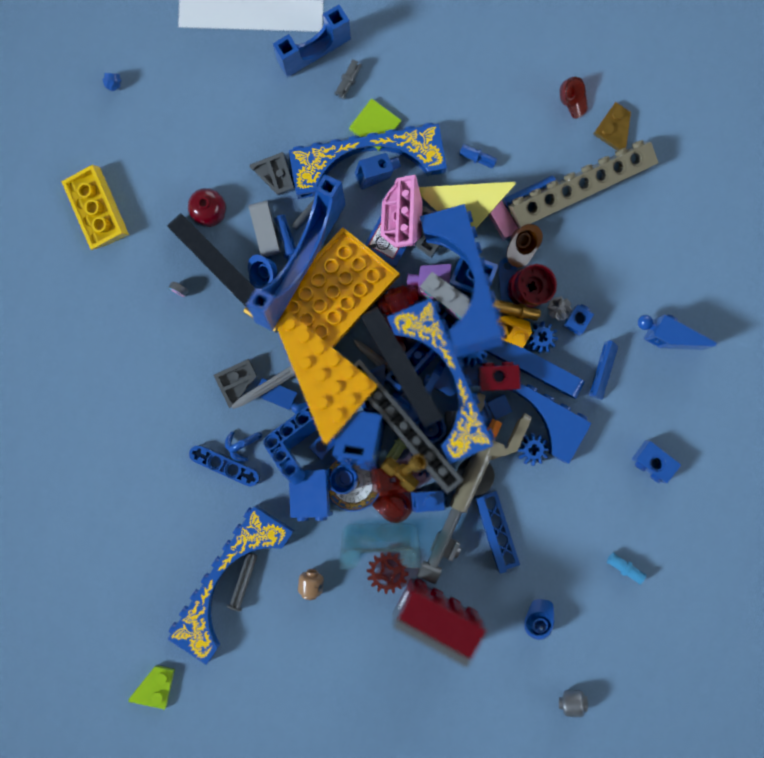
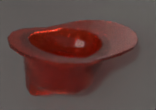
[372,482,411,523]

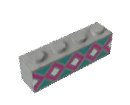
[420,272,471,322]

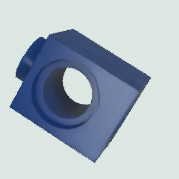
[563,304,594,336]

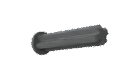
[227,552,257,612]

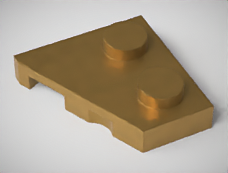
[593,102,631,150]

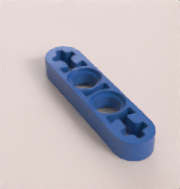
[189,445,260,487]

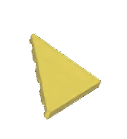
[419,181,517,229]

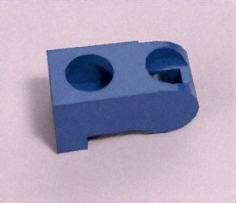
[309,435,337,460]

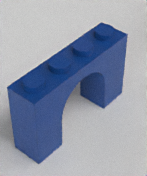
[273,4,351,77]

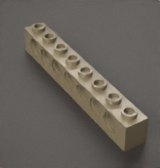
[508,140,658,228]

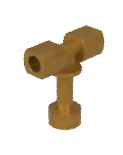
[380,454,427,493]

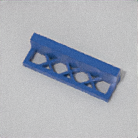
[474,491,520,574]

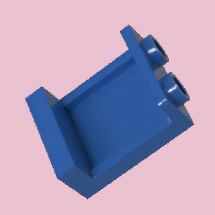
[289,469,333,521]

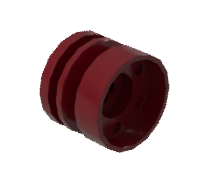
[507,264,557,308]

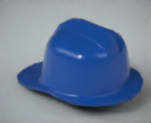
[247,254,278,289]

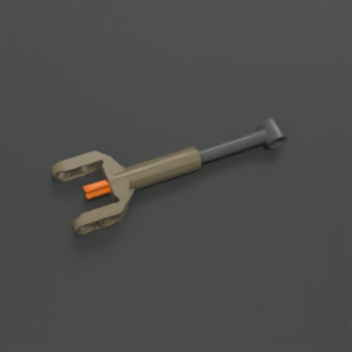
[417,392,531,584]

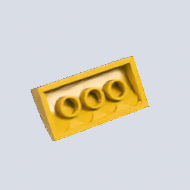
[61,164,129,250]

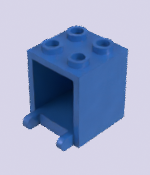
[333,411,386,471]

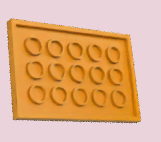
[278,227,400,348]

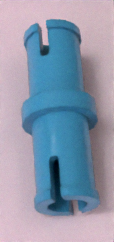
[606,552,647,585]

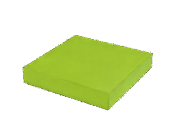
[349,98,401,151]

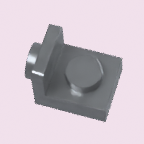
[430,532,461,561]

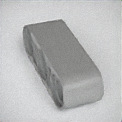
[249,200,281,257]

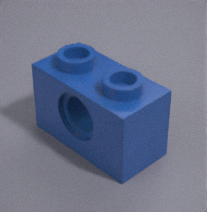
[632,441,681,484]

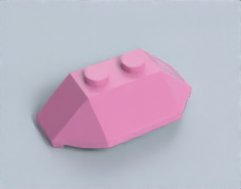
[380,175,423,248]

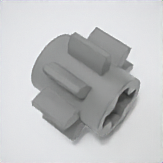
[547,296,572,321]

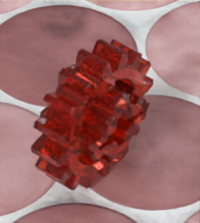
[377,285,419,315]
[367,550,409,594]

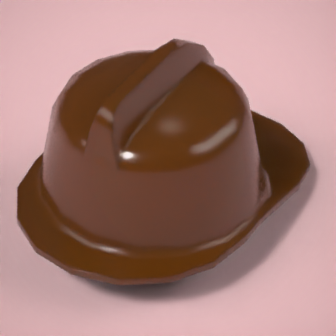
[506,224,543,267]

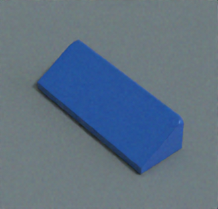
[589,340,618,400]

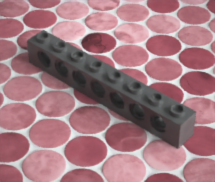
[353,359,463,494]

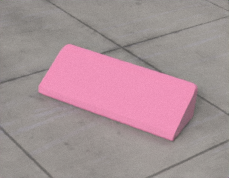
[489,201,518,241]

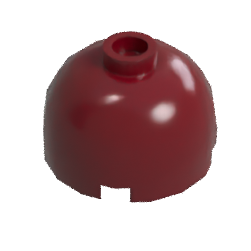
[188,188,227,227]

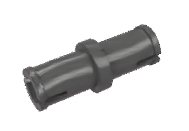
[334,59,362,100]

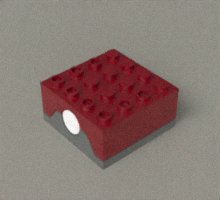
[393,578,487,668]

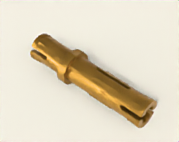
[493,300,541,321]

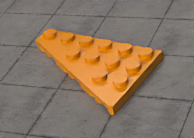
[276,312,378,445]

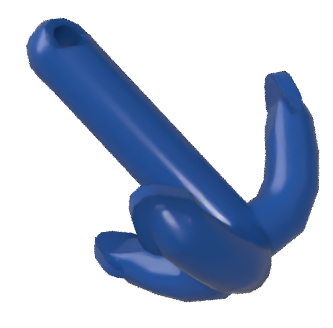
[225,431,263,462]

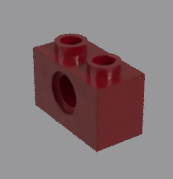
[478,362,520,391]

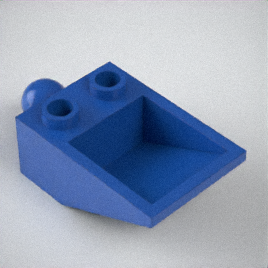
[637,314,717,350]

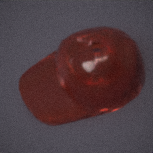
[559,76,588,119]

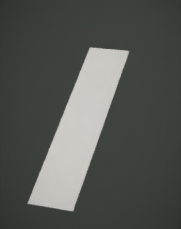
[178,0,323,32]

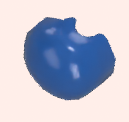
[329,465,358,494]

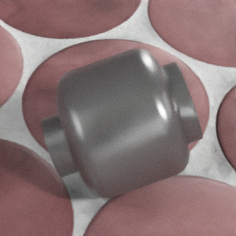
[559,690,588,717]

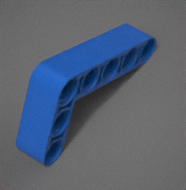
[263,405,318,484]

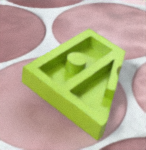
[128,665,175,710]

